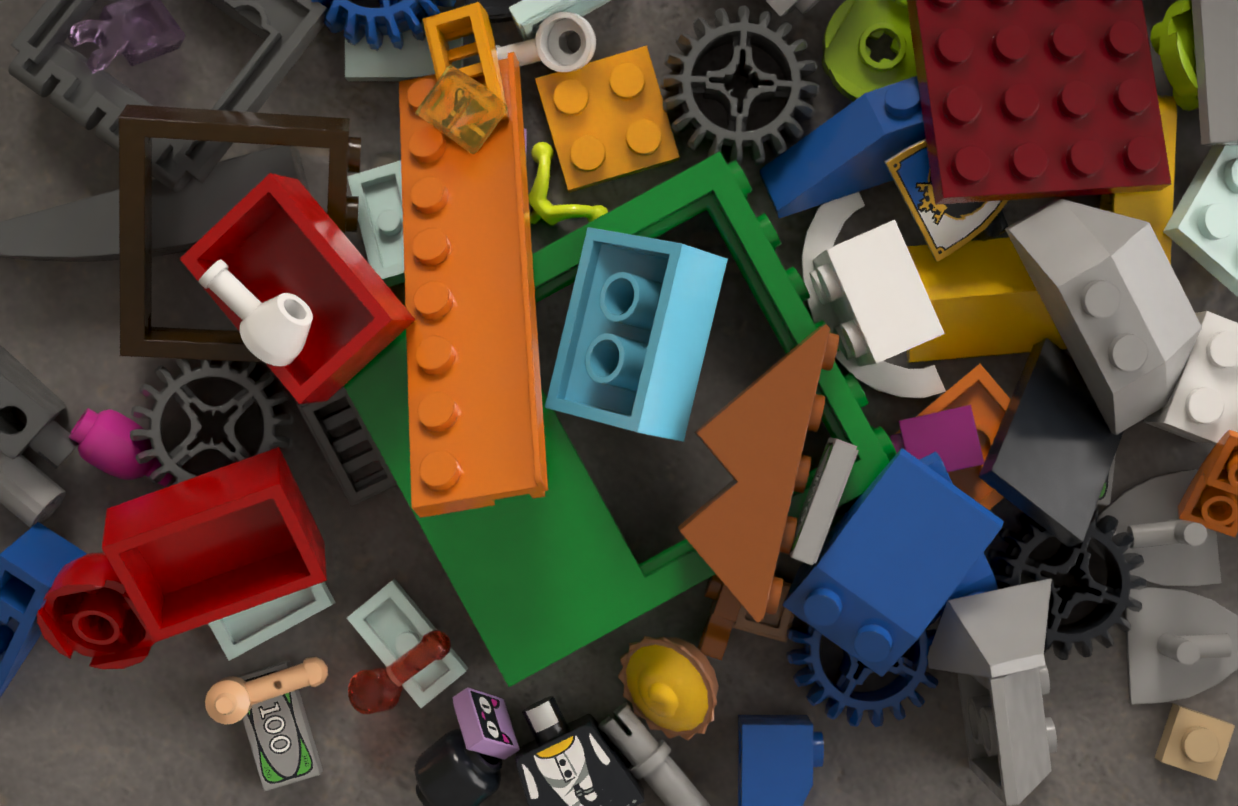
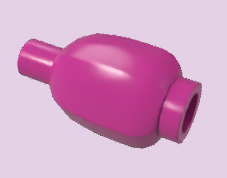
[69,408,173,487]

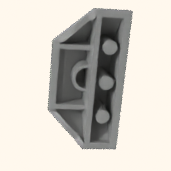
[1005,198,1202,435]

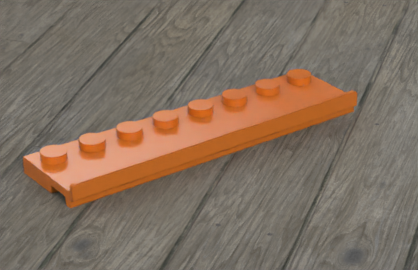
[399,52,548,518]

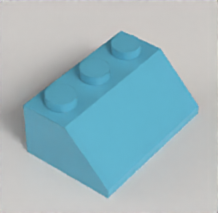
[545,227,728,442]

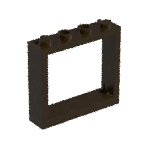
[119,104,361,362]

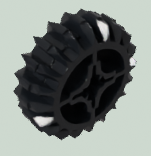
[987,507,1147,660]

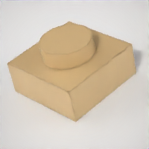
[1155,703,1235,781]

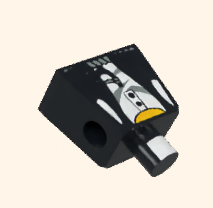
[515,696,645,806]

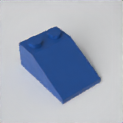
[782,448,1004,677]

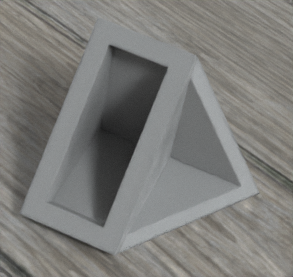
[927,578,1052,678]

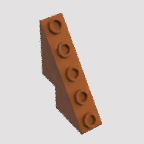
[678,324,839,623]

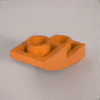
[1178,430,1238,537]

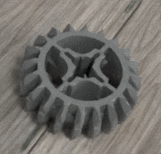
[660,6,819,165]
[130,358,293,485]

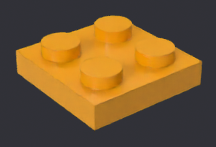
[535,46,680,193]

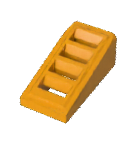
[422,2,509,135]

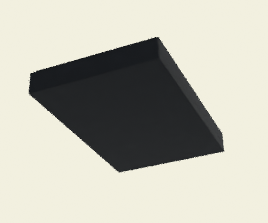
[978,338,1124,547]

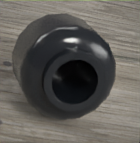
[414,729,503,806]

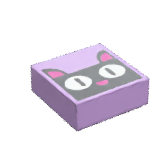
[452,687,520,760]

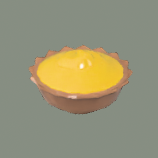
[618,636,719,740]

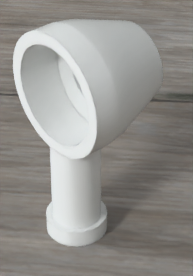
[495,12,596,72]
[198,259,313,366]

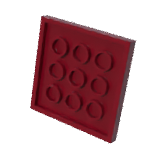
[907,0,1172,205]

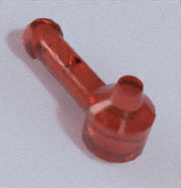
[348,630,451,714]

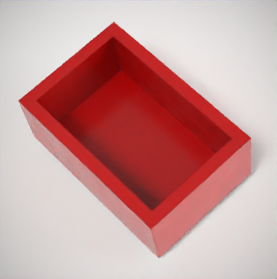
[180,173,416,404]
[102,447,327,643]

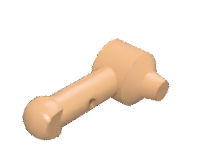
[205,657,328,725]

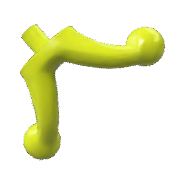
[528,142,608,226]

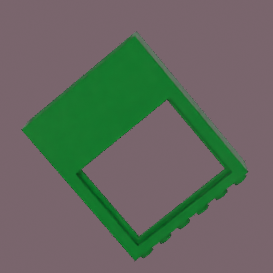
[344,151,897,687]

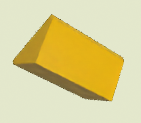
[907,238,1067,363]

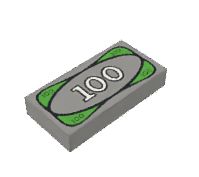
[788,438,859,565]
[236,660,323,792]

